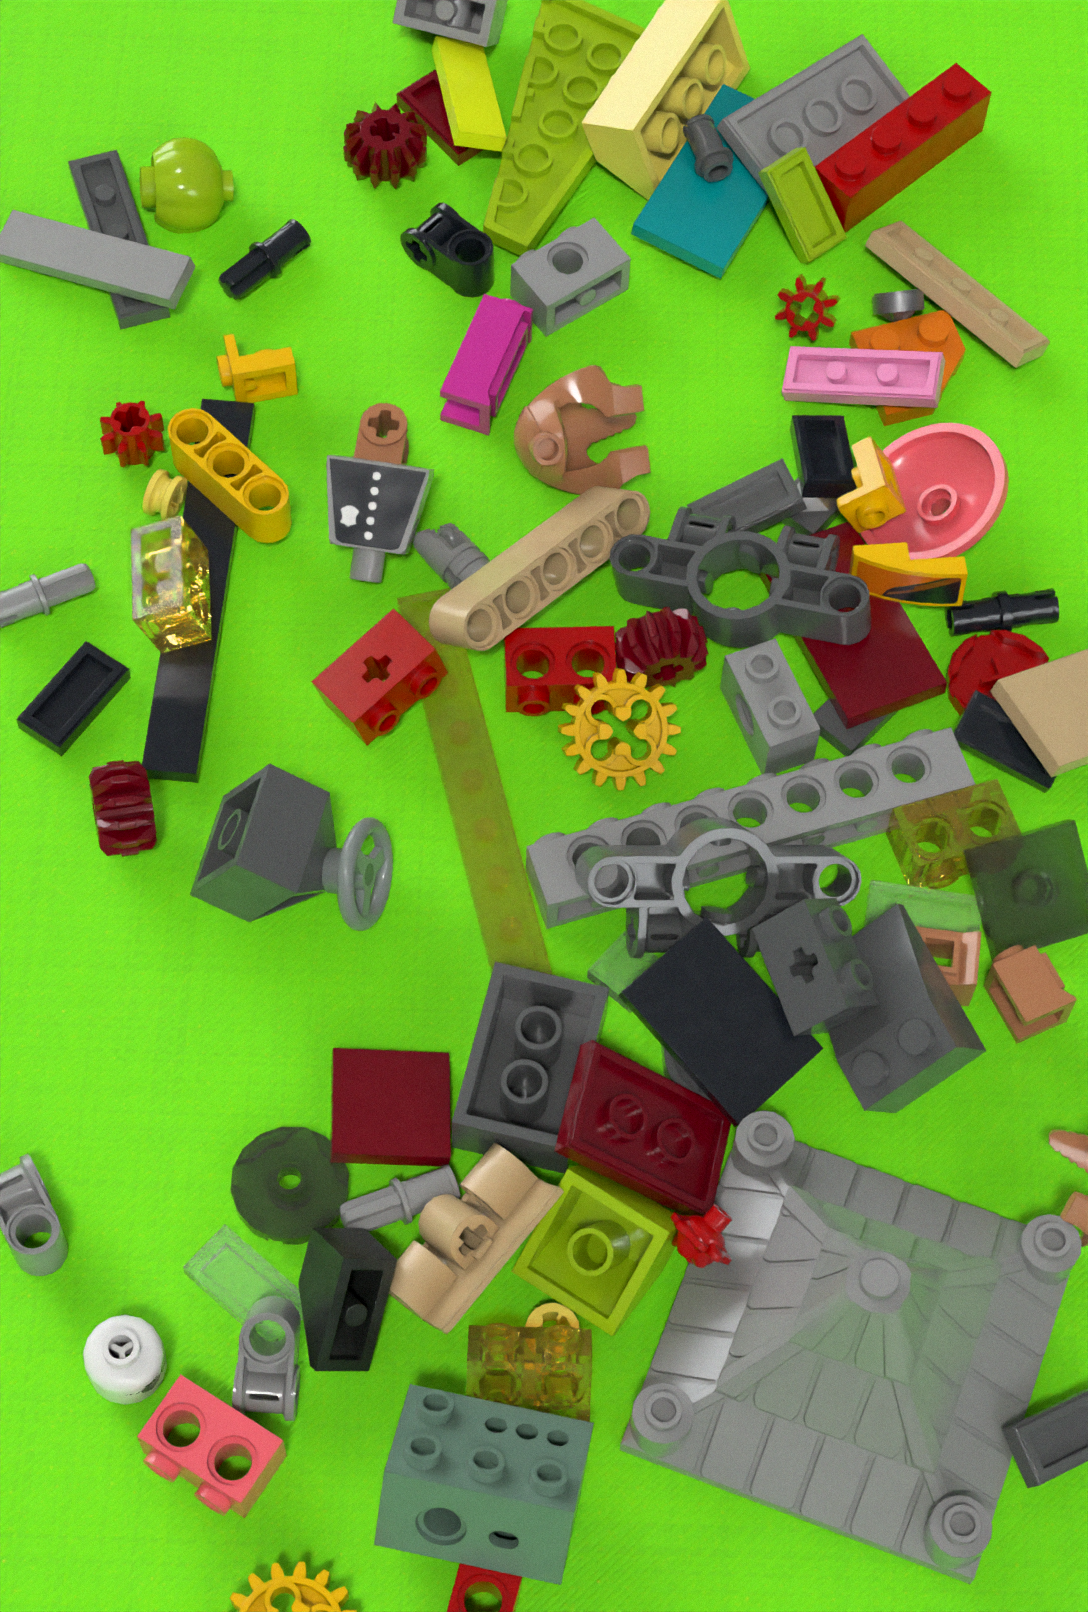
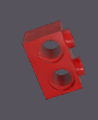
[504,626,616,716]

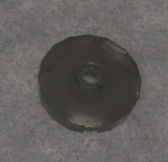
[231,1127,350,1245]

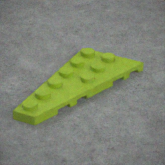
[483,0,645,256]

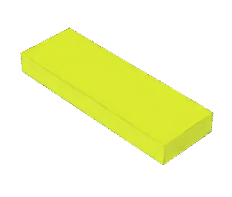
[431,36,507,152]

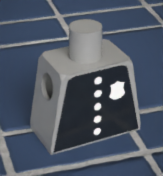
[326,455,435,583]

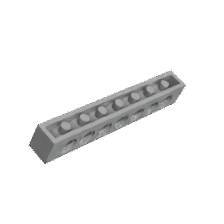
[526,727,975,929]

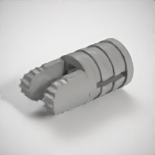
[412,523,490,589]

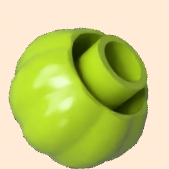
[140,137,234,234]

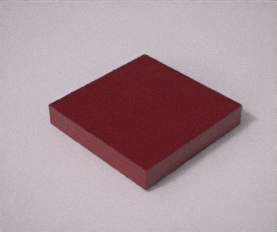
[330,1048,451,1167]

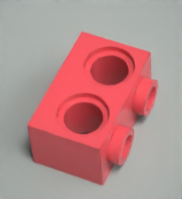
[137,1374,287,1518]

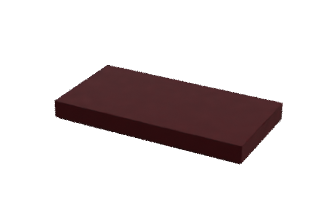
[758,522,947,729]

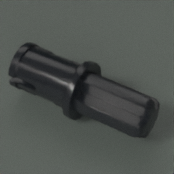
[218,219,311,299]

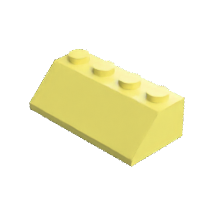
[582,0,750,200]

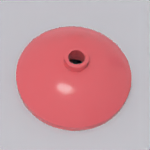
[860,423,1009,560]

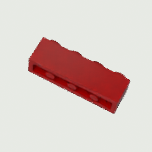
[814,63,992,233]

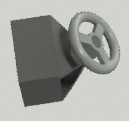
[190,764,393,931]

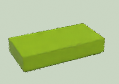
[758,147,847,263]

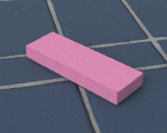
[782,346,946,408]

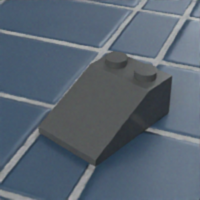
[829,904,987,1113]

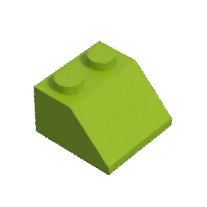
[511,1164,678,1336]

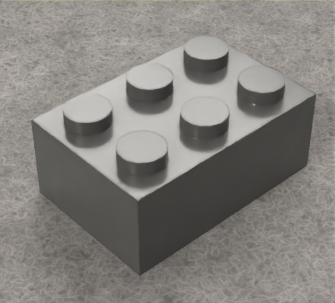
[452,962,609,1174]

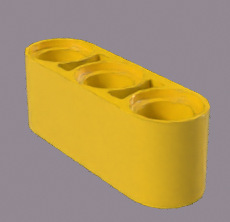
[168,408,292,543]

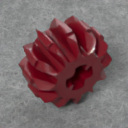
[343,102,427,189]
[615,607,708,688]
[89,760,157,857]

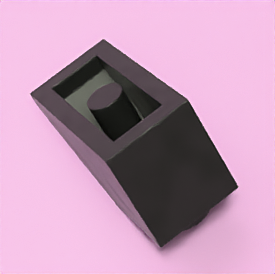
[298,1227,397,1371]

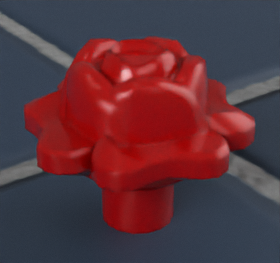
[670,1204,732,1269]

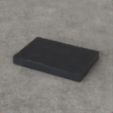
[618,917,824,1128]

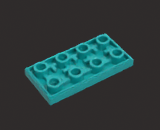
[631,84,770,279]

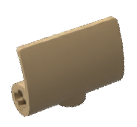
[389,1143,564,1334]

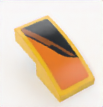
[849,542,968,606]

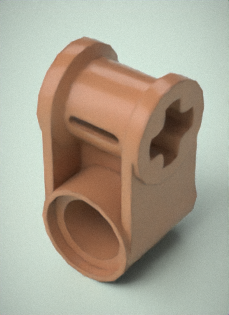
[352,403,409,465]

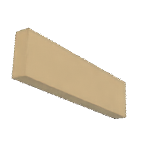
[865,221,1050,368]

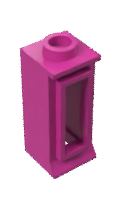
[440,294,533,436]

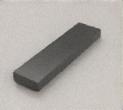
[68,150,170,330]

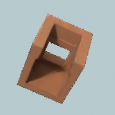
[915,926,982,1006]
[984,945,1077,1044]

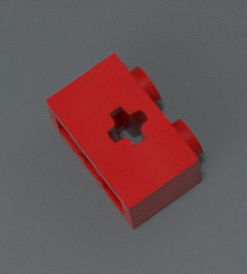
[311,608,448,746]

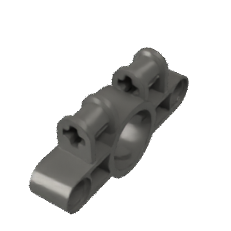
[610,506,872,648]
[574,817,862,958]

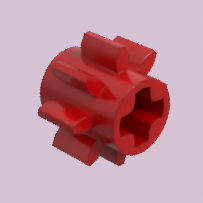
[775,274,840,341]
[100,400,165,468]

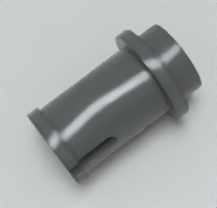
[682,114,734,182]

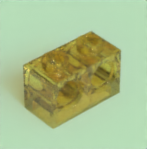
[131,515,211,653]
[886,779,1023,891]
[466,1323,592,1422]

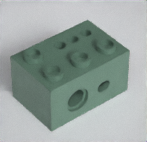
[374,1384,594,1585]

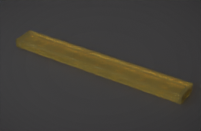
[397,588,552,975]

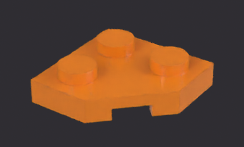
[849,310,966,426]

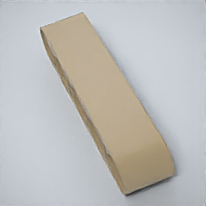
[429,486,650,651]

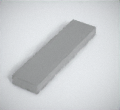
[0,210,196,310]

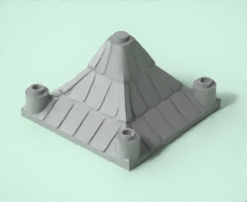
[620,1111,1082,1584]

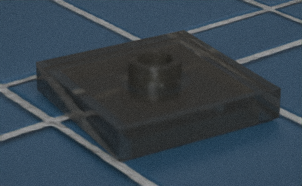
[963,819,1088,959]

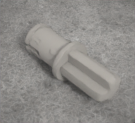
[0,563,96,629]
[340,1164,460,1232]

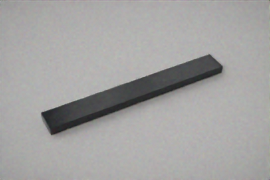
[142,399,255,783]

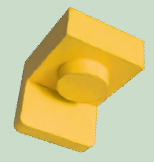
[216,334,298,403]
[836,436,906,533]

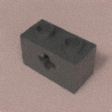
[752,898,880,1036]

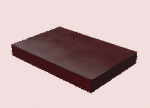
[554,1040,731,1217]

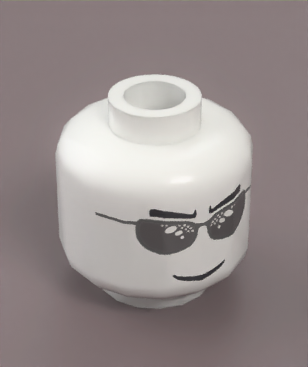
[83,1315,167,1405]

